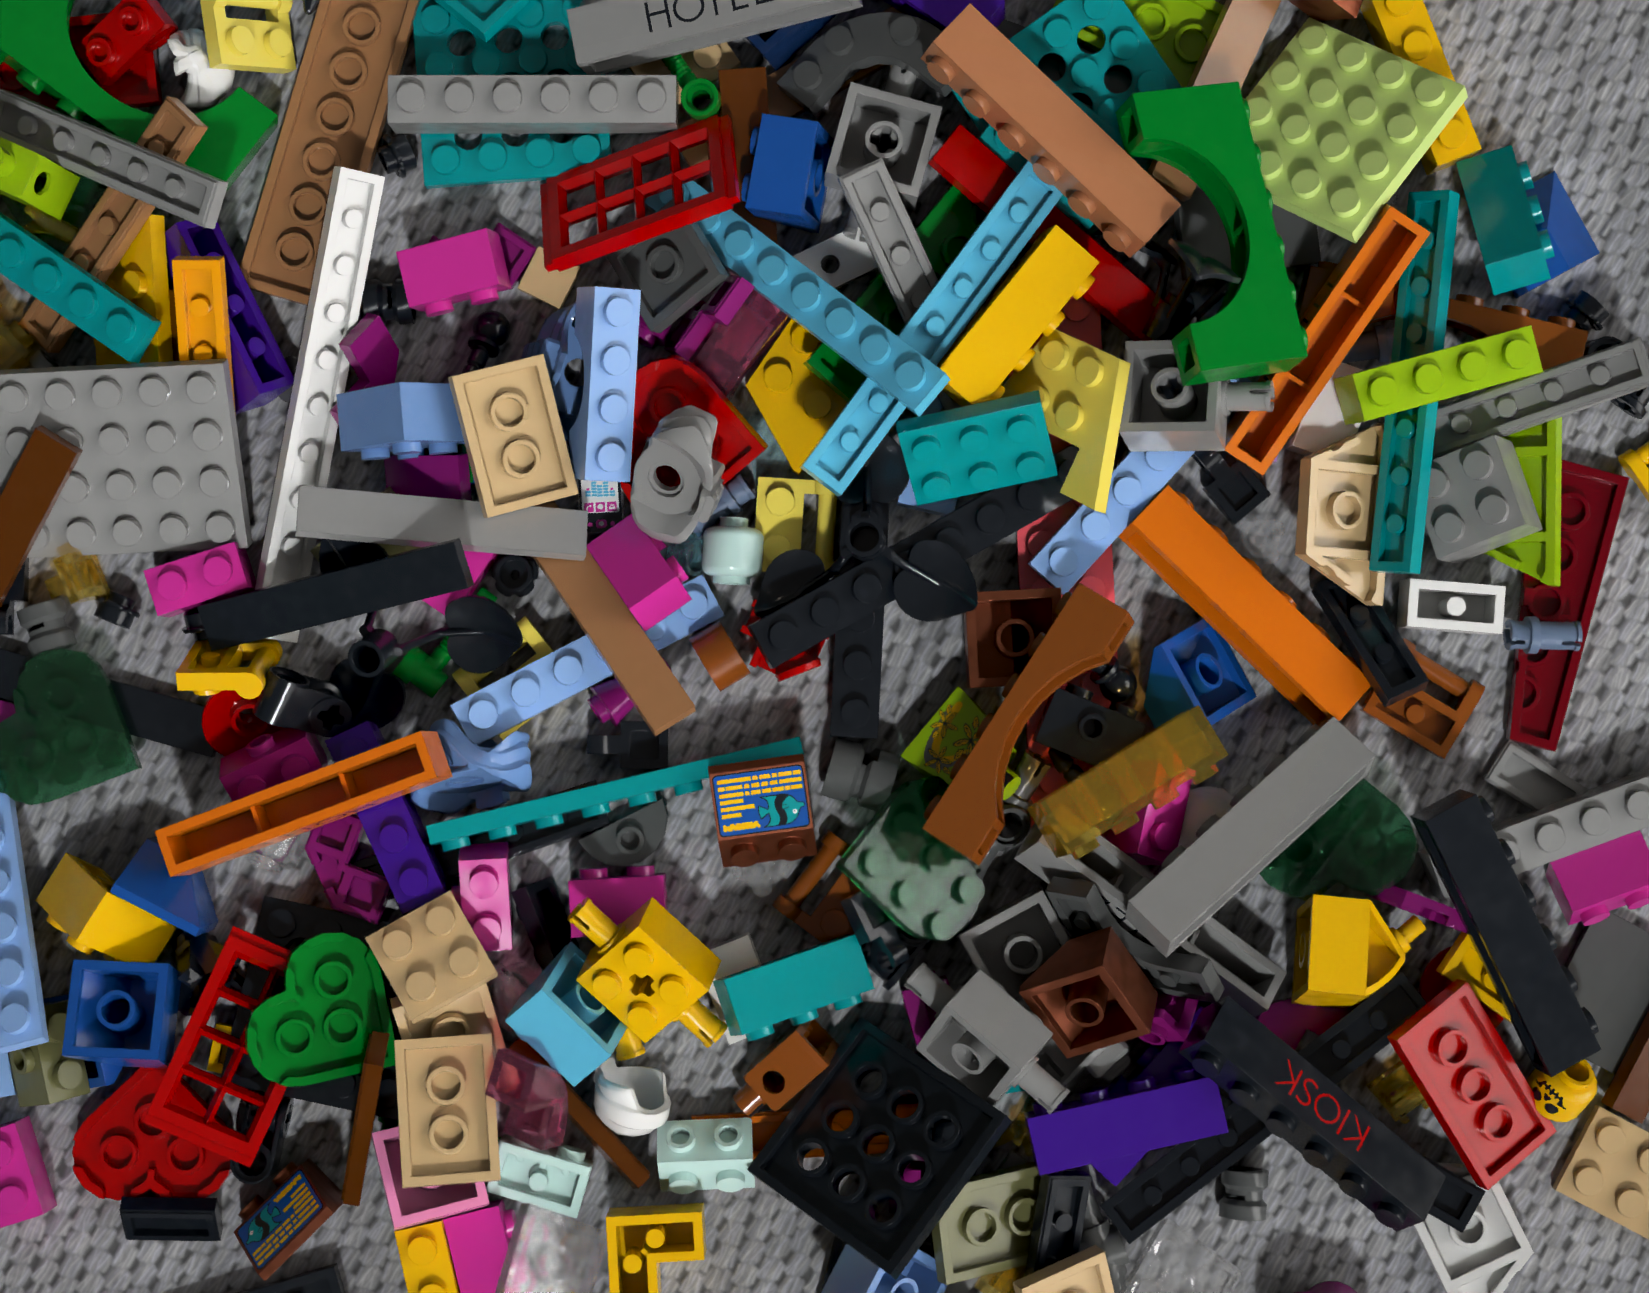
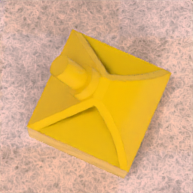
[1291,894,1426,1009]

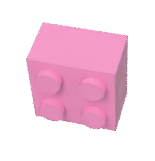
[372,1126,489,1231]

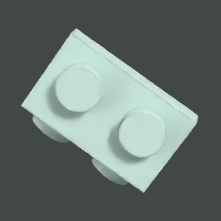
[657,1117,755,1194]
[486,1130,594,1219]

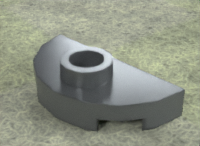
[578,798,668,867]

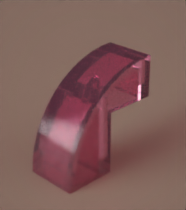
[693,289,788,400]
[485,1048,568,1150]

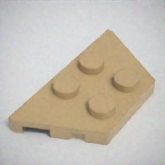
[1295,423,1385,606]

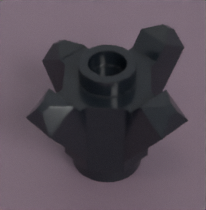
[172,931,244,1016]

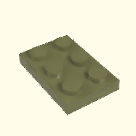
[932,1161,1041,1285]

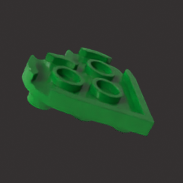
[245,932,395,1087]

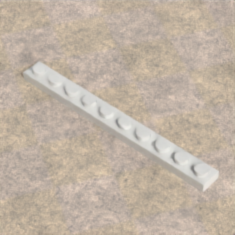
[255,166,385,643]

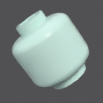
[702,517,764,585]

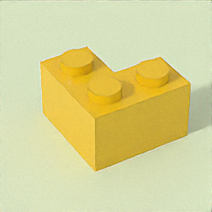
[35,853,177,963]
[606,1203,707,1293]

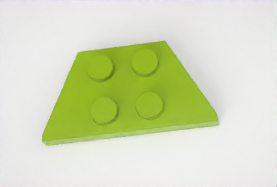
[1484,417,1562,587]

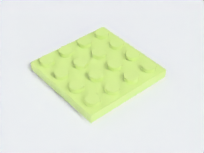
[1246,17,1468,244]

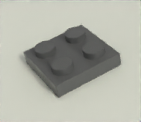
[606,199,729,333]

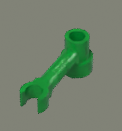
[661,54,721,121]
[392,587,498,698]

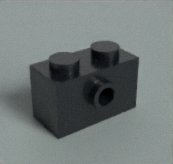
[1032,683,1146,778]

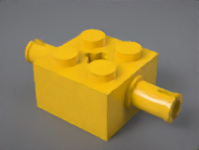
[567,897,727,1048]

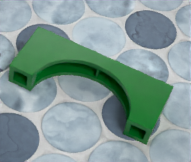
[0,0,278,192]
[1115,81,1308,386]

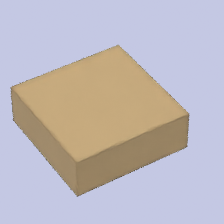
[517,246,582,310]

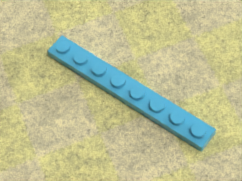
[800,161,1063,497]
[645,172,951,417]

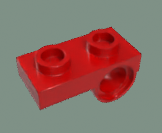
[73,0,178,86]

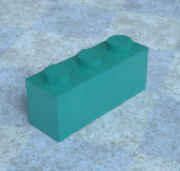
[1456,145,1555,296]
[713,934,875,1042]

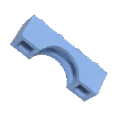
[568,286,641,482]

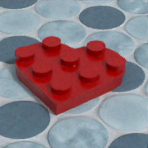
[620,355,768,503]
[72,1067,232,1201]

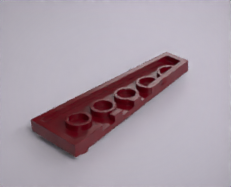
[1506,460,1629,752]

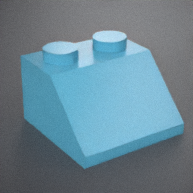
[505,942,627,1087]

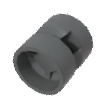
[821,737,901,813]

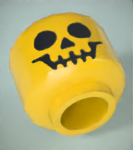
[1526,1059,1598,1122]

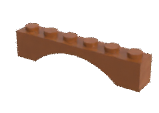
[1296,261,1589,370]
[922,583,1135,866]

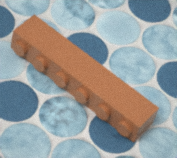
[920,3,1181,258]

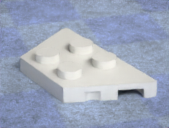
[1413,1163,1534,1293]

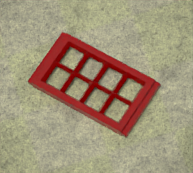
[540,114,740,272]
[143,926,291,1168]

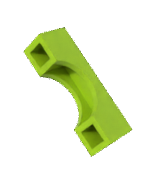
[1333,325,1543,425]

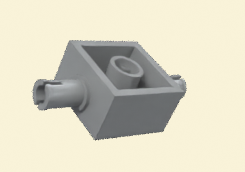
[824,65,943,242]
[1119,340,1275,452]
[904,962,1070,1114]

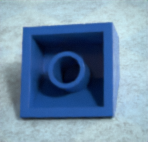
[741,113,834,234]
[62,959,181,1069]

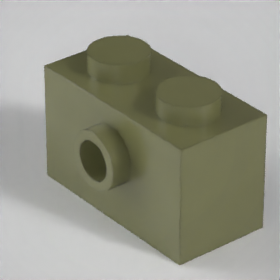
[8,1000,91,1107]

